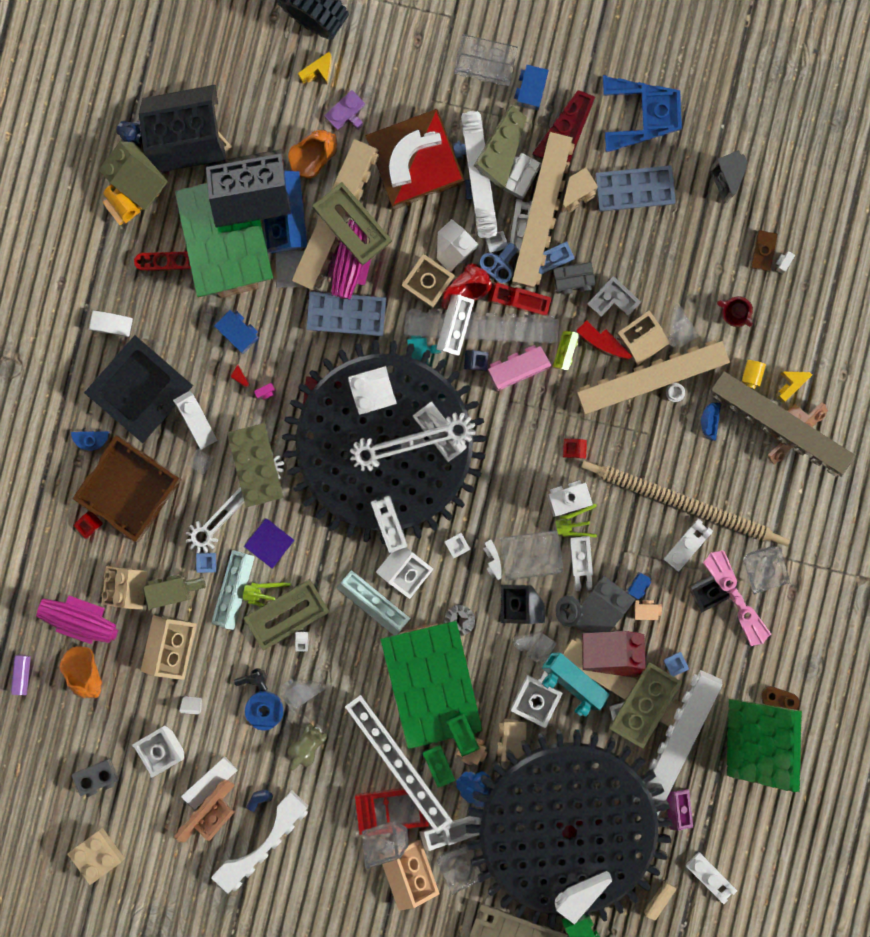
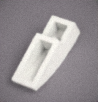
[419,816,480,851]

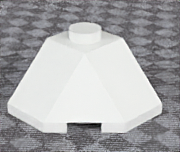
[437,219,478,273]

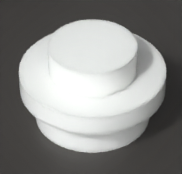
[666,383,685,402]

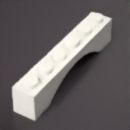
[211,790,308,893]

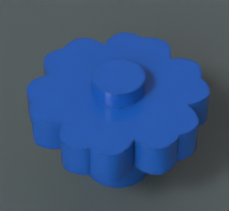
[456,771,491,807]

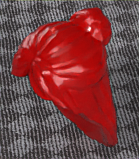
[442,263,492,310]

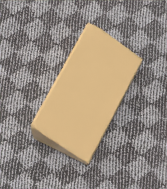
[644,881,676,920]

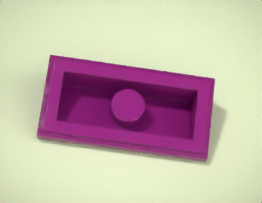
[666,789,693,831]

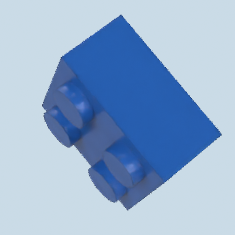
[627,572,651,599]

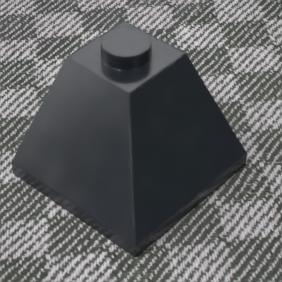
[501,585,545,624]

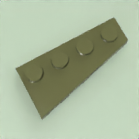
[473,105,527,189]

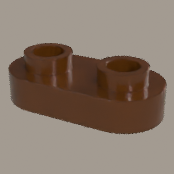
[761,686,799,710]

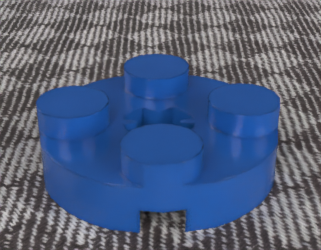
[245,691,284,730]

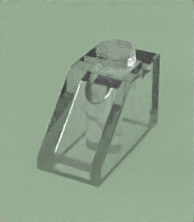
[667,303,699,349]

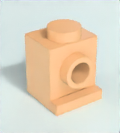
[633,600,662,620]

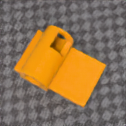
[102,184,159,225]

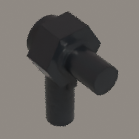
[234,668,268,691]

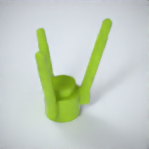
[555,504,597,538]
[243,583,291,615]

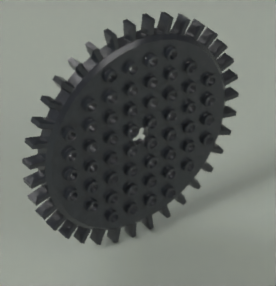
[282,340,486,544]
[465,729,672,928]

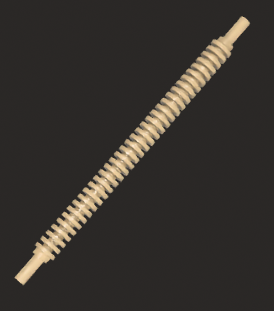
[581,461,790,546]

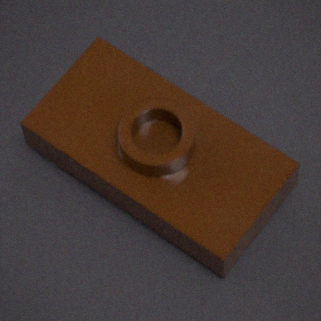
[751,230,778,272]

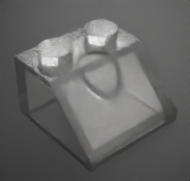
[279,678,326,712]
[362,821,409,869]

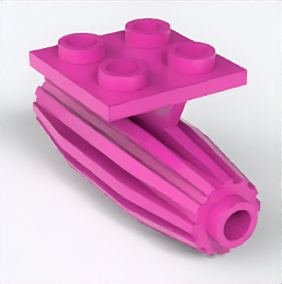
[328,220,371,300]
[36,595,118,644]

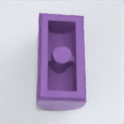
[11,655,31,695]

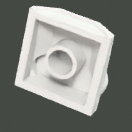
[348,366,397,415]
[132,726,184,778]

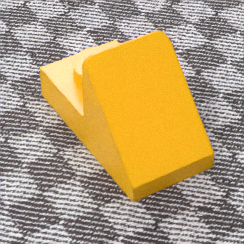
[298,52,332,85]
[777,371,812,403]

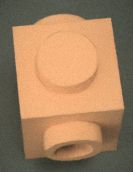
[456,737,488,766]

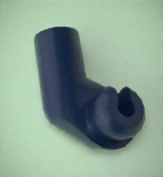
[246,789,273,812]

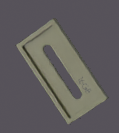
[312,182,392,266]
[244,579,329,651]

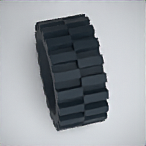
[277,0,349,40]

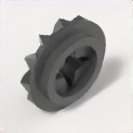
[555,596,584,627]

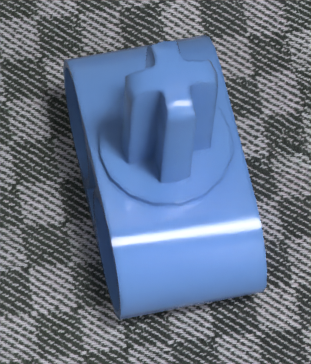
[480,243,518,283]

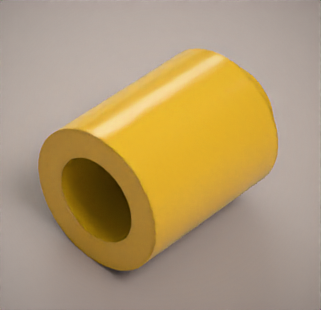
[741,360,766,390]

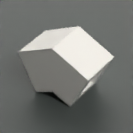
[295,632,308,651]

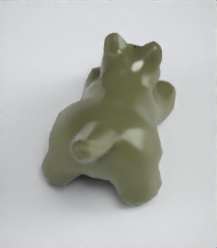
[288,724,327,771]

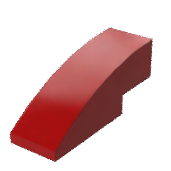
[487,282,551,316]
[575,320,632,360]

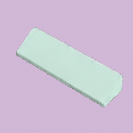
[211,550,254,630]
[337,570,410,635]

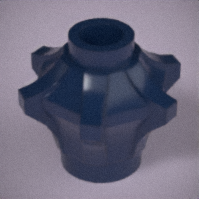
[116,121,142,145]

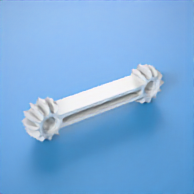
[461,111,497,238]
[350,413,475,471]
[186,452,284,553]

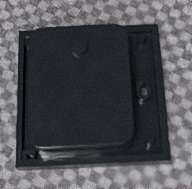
[84,335,194,443]

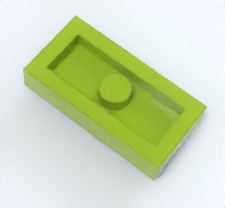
[553,331,579,371]

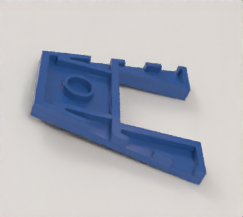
[603,75,682,153]

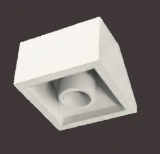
[376,547,433,599]

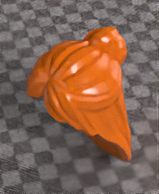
[288,130,337,179]
[60,646,102,699]

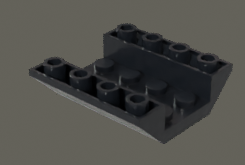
[138,85,226,173]
[206,149,291,228]

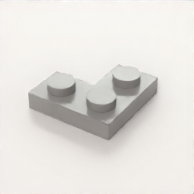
[587,276,641,317]

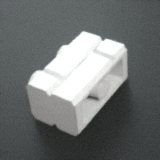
[503,153,541,200]

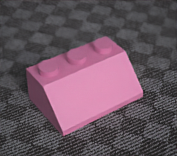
[488,345,551,391]

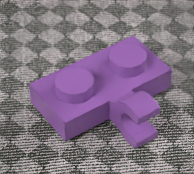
[324,90,365,131]

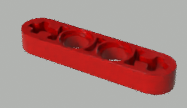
[134,251,191,271]

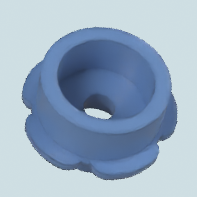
[452,141,466,160]

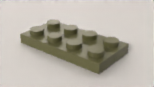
[227,423,284,508]
[609,662,682,749]

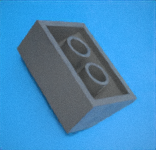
[710,150,747,204]

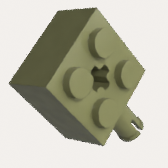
[143,574,206,609]

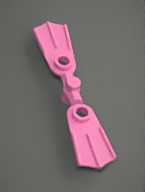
[703,550,771,646]

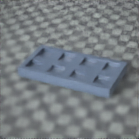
[595,165,676,212]
[306,292,386,336]

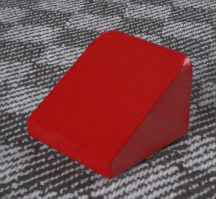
[231,365,250,387]
[563,438,587,459]
[73,511,103,540]

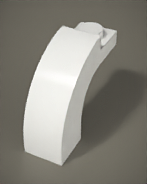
[389,130,442,187]

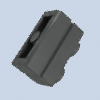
[553,262,595,295]

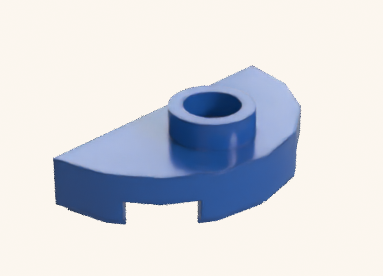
[701,403,721,441]
[71,431,110,451]

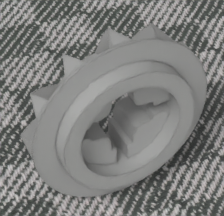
[444,605,475,636]

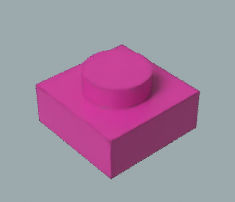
[254,383,276,400]

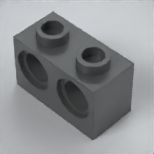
[72,758,119,797]

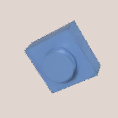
[196,553,217,573]
[663,652,689,677]

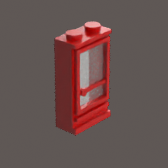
[355,788,429,835]

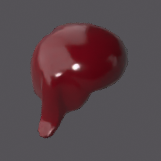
[717,296,753,328]

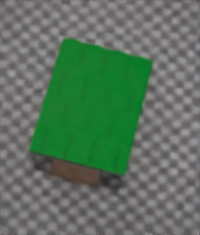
[175,183,274,298]
[380,620,483,749]
[727,699,802,792]

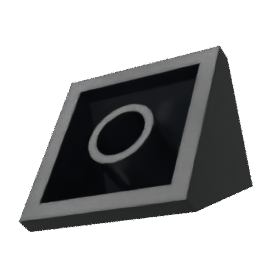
[687,574,731,613]

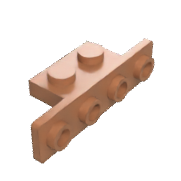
[768,402,828,465]
[174,779,235,843]

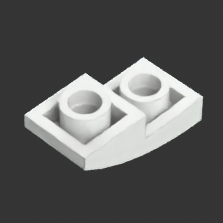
[89,311,133,338]
[483,539,501,580]

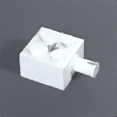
[547,481,593,517]
[510,671,563,728]

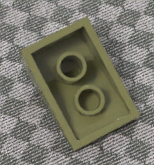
[99,141,168,210]

